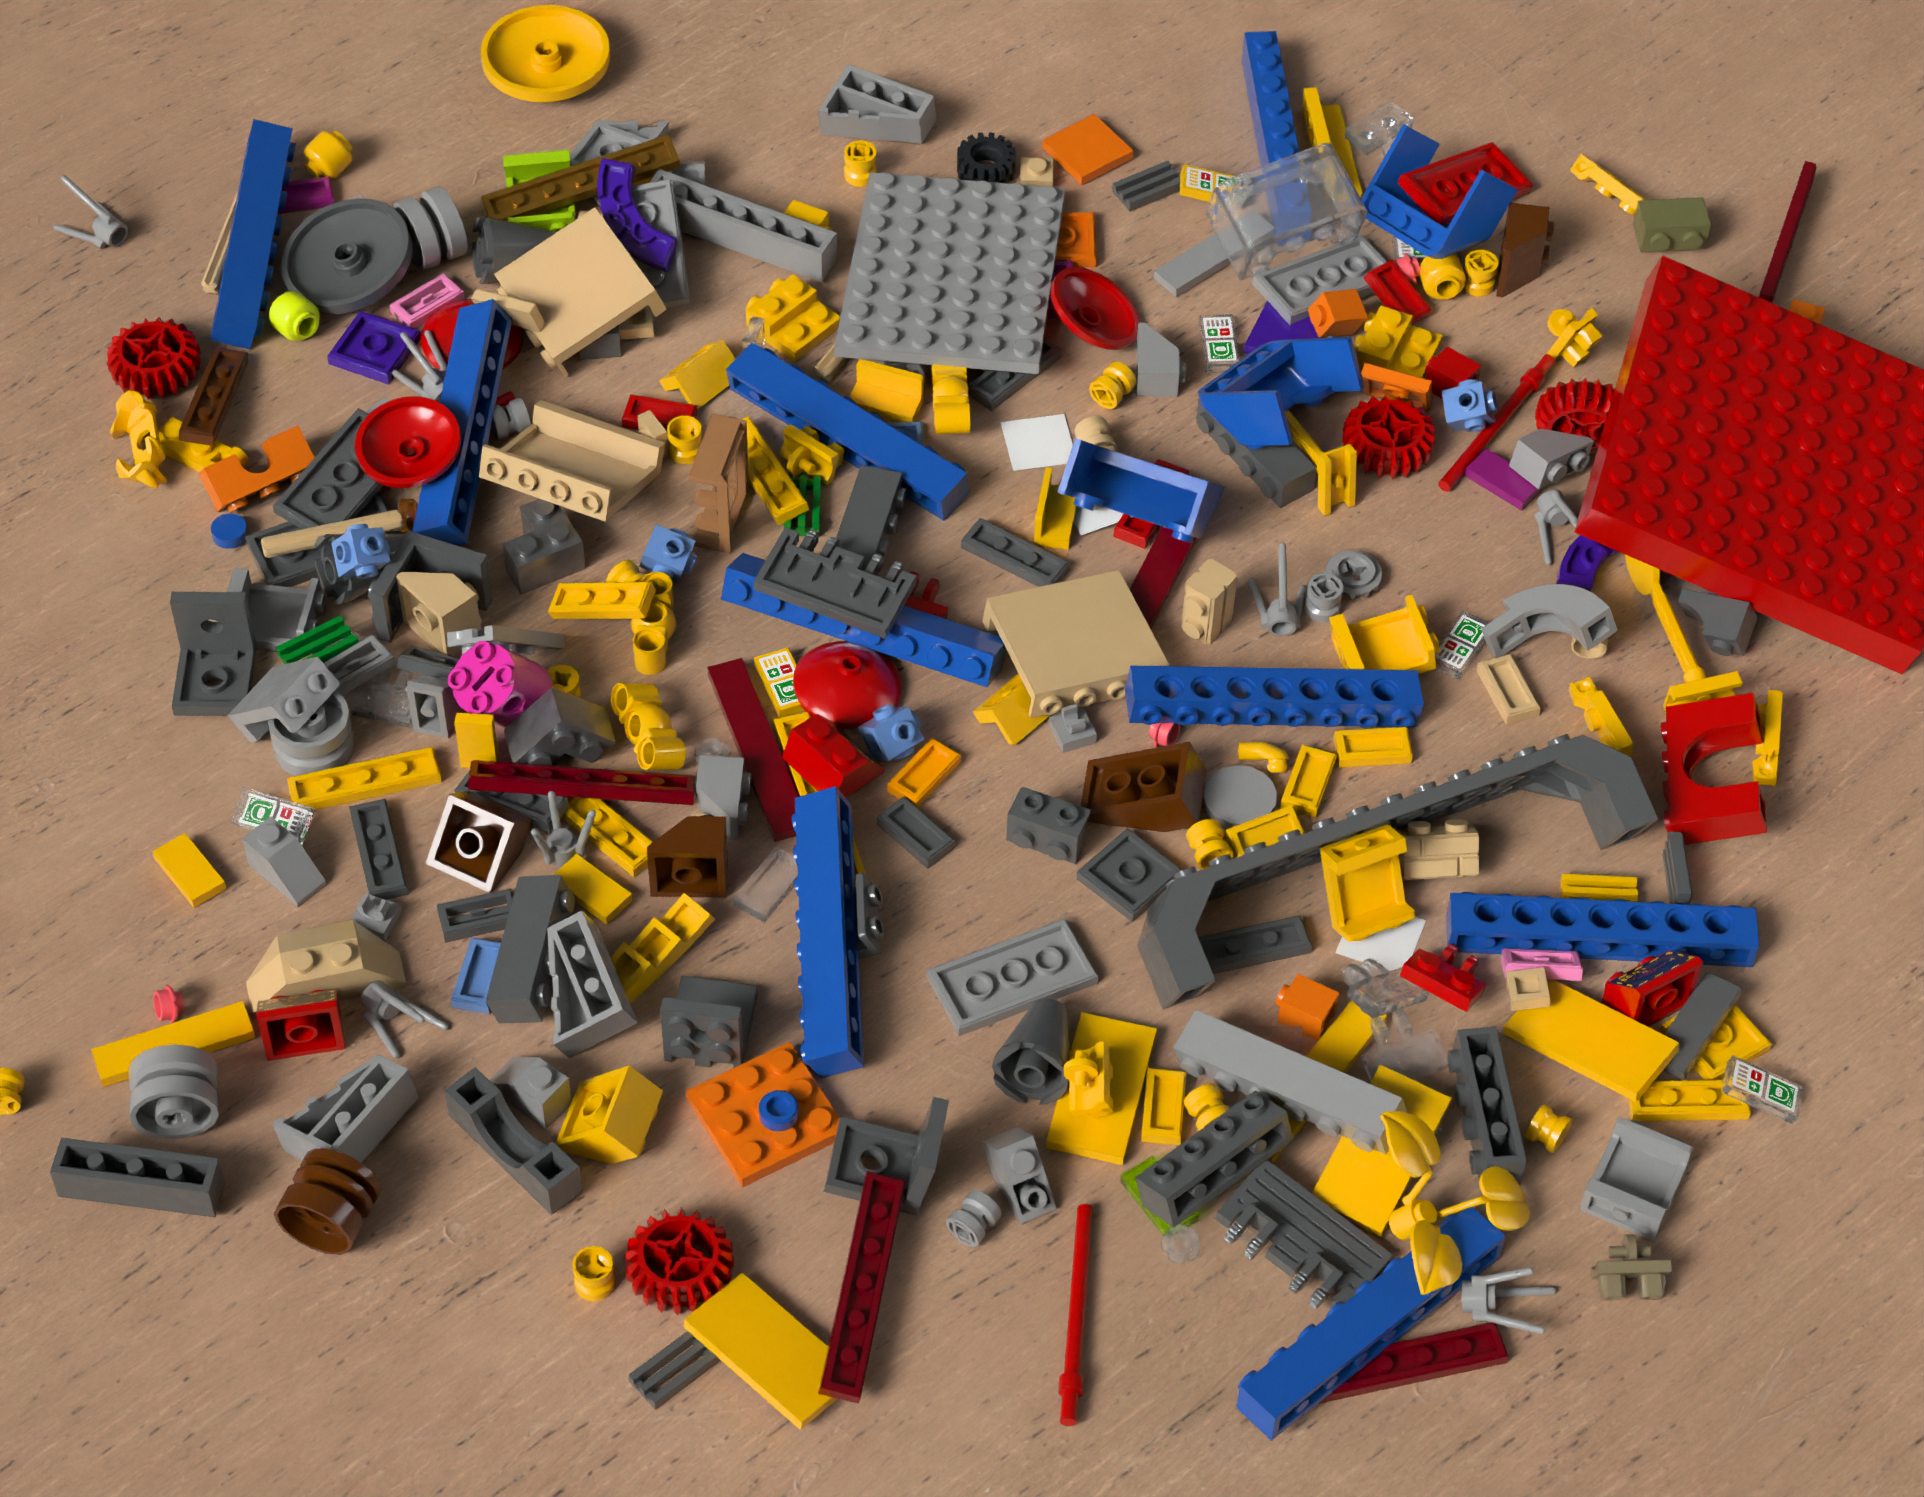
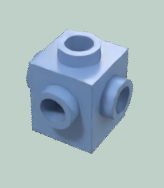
[1442,379,1498,432]
[331,524,390,579]
[639,524,698,583]
[857,704,924,761]

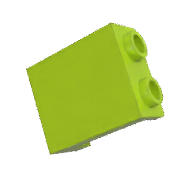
[503,150,576,232]

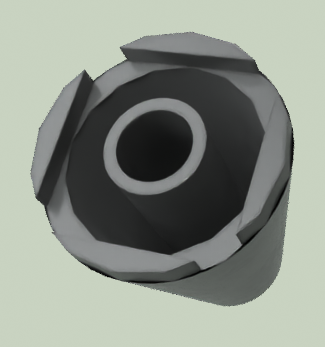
[472,216,557,284]
[314,534,405,605]
[992,998,1069,1105]

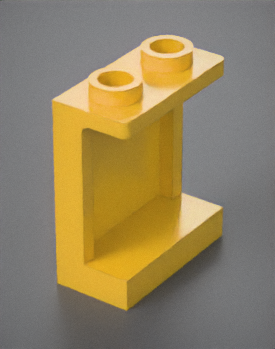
[1329,594,1440,674]
[1320,824,1416,942]

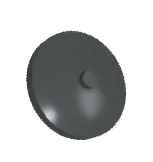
[281,199,413,314]

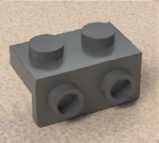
[1006,787,1090,864]
[855,872,884,960]

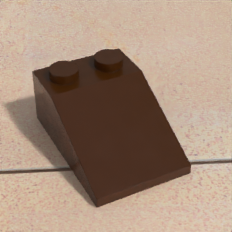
[1080,741,1207,832]

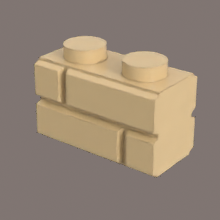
[1181,559,1237,644]
[1397,819,1479,880]

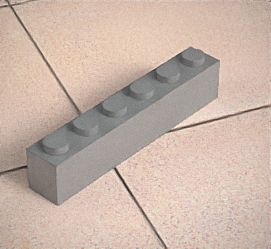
[649,169,837,282]
[1173,1010,1407,1155]

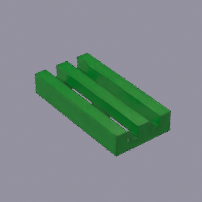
[784,475,821,536]
[276,615,359,664]

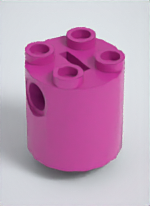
[448,641,552,728]

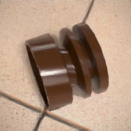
[274,1148,382,1255]

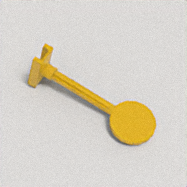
[1285,410,1357,516]
[1625,555,1743,712]

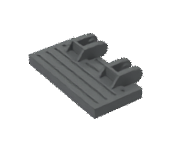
[754,527,916,639]
[1215,1160,1393,1309]

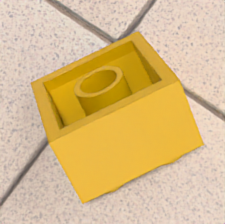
[555,1065,663,1164]

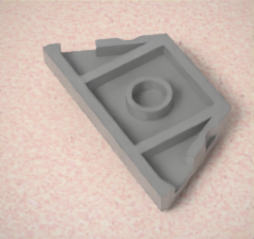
[570,120,669,206]
[447,625,565,655]

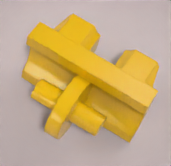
[1547,308,1603,368]
[779,424,844,485]
[1063,1041,1113,1118]

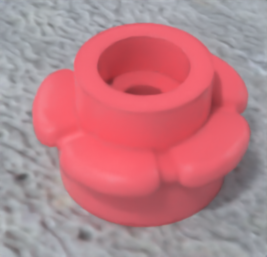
[1395,253,1420,285]
[1149,723,1181,748]
[153,985,184,1023]

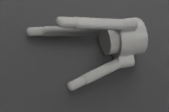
[54,175,128,249]
[392,330,447,403]
[1534,489,1578,565]
[1248,542,1307,637]
[531,791,596,867]
[360,980,449,1059]
[1462,1267,1556,1334]

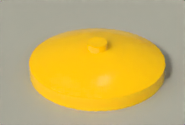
[481,5,610,102]

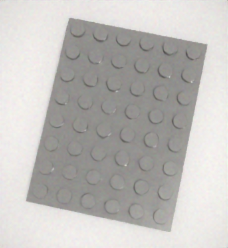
[834,172,1065,374]

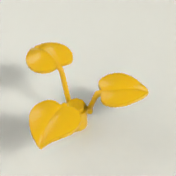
[1379,1111,1530,1295]

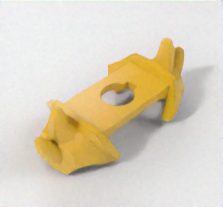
[110,390,168,489]

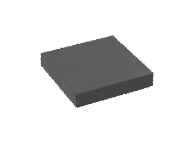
[1077,828,1182,922]

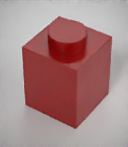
[1424,346,1481,399]

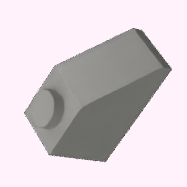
[1136,323,1186,397]
[406,675,461,738]
[242,816,327,907]
[489,1057,572,1129]

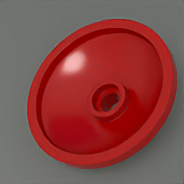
[1050,267,1140,350]
[421,299,523,371]
[355,396,461,488]
[793,641,902,729]

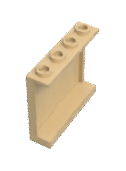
[494,207,667,377]
[479,400,665,522]
[982,570,1169,718]

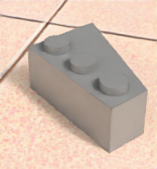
[818,64,937,144]

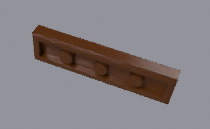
[179,347,248,446]

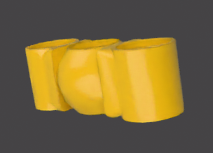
[931,365,970,434]
[630,572,676,675]
[610,683,686,770]

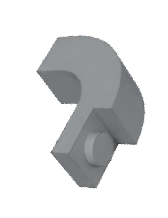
[1481,584,1618,658]

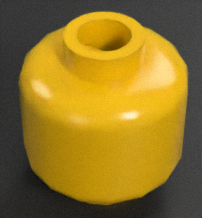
[303,131,353,180]
[1420,254,1466,300]

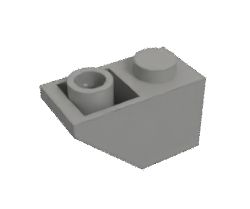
[1509,429,1594,489]
[696,755,752,840]
[981,1127,1057,1224]

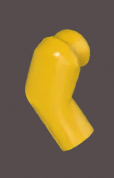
[1238,742,1289,773]

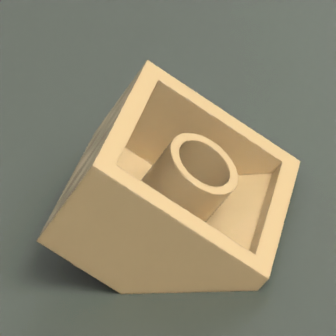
[396,572,482,657]

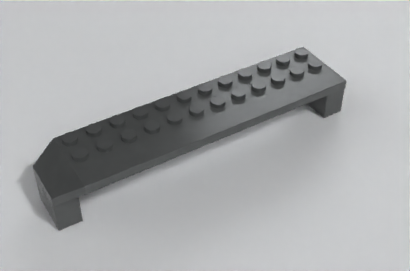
[1137,734,1658,1009]

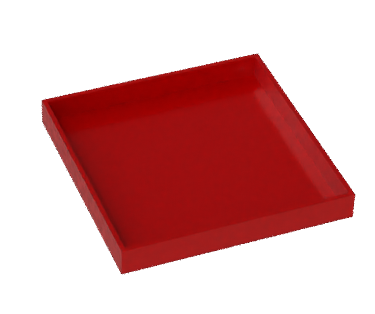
[1574,255,1924,674]

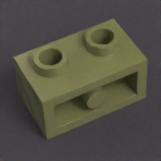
[1633,197,1711,252]

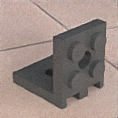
[368,531,492,642]
[170,591,257,716]
[660,975,758,1068]
[823,1097,949,1215]

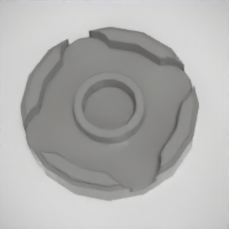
[1203,765,1277,829]

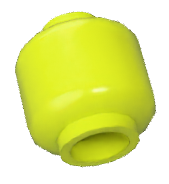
[269,291,320,342]

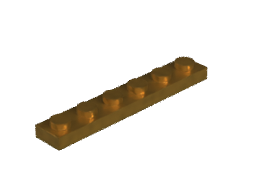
[481,134,681,221]

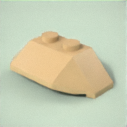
[246,920,407,1018]

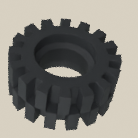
[957,132,1016,184]

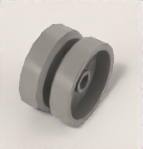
[393,185,468,271]
[268,690,355,776]
[129,1044,219,1139]

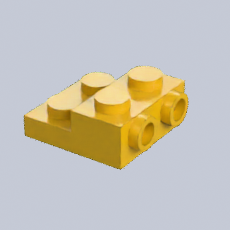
[746,274,840,362]
[1354,306,1443,379]

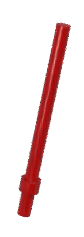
[1438,354,1555,492]
[1058,1204,1093,1426]

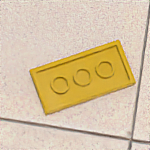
[1504,980,1679,1102]
[1046,1012,1157,1165]
[1312,1065,1452,1237]
[683,1273,837,1430]

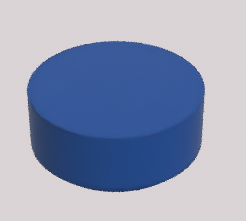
[211,514,248,549]
[759,1090,799,1132]

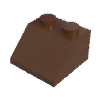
[1496,202,1554,298]
[425,791,533,893]
[647,815,728,898]

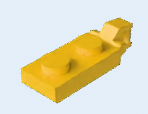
[1570,154,1648,216]
[1569,677,1633,758]
[1752,690,1783,787]

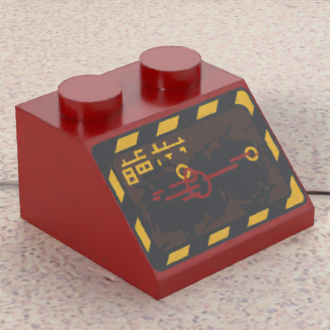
[782,713,885,798]
[1601,950,1703,1027]
[256,989,345,1061]

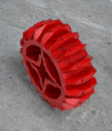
[107,317,201,400]
[1535,378,1614,454]
[1342,394,1436,480]
[624,1207,735,1316]

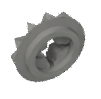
[1325,550,1382,599]

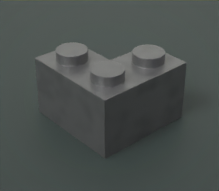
[503,499,585,595]
[504,687,616,766]

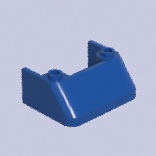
[1359,124,1518,259]
[1198,337,1364,449]
[1058,438,1225,543]

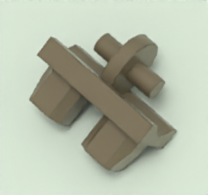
[1591,1234,1672,1301]

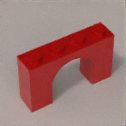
[1661,692,1767,845]

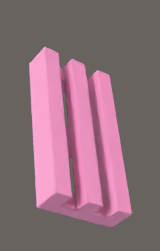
[390,273,465,329]
[1501,948,1583,981]

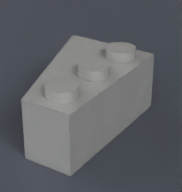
[547,911,638,1058]
[272,1054,419,1163]

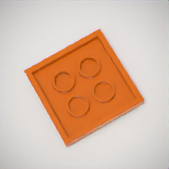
[686,1041,840,1188]

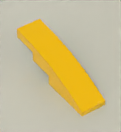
[611,893,715,1003]

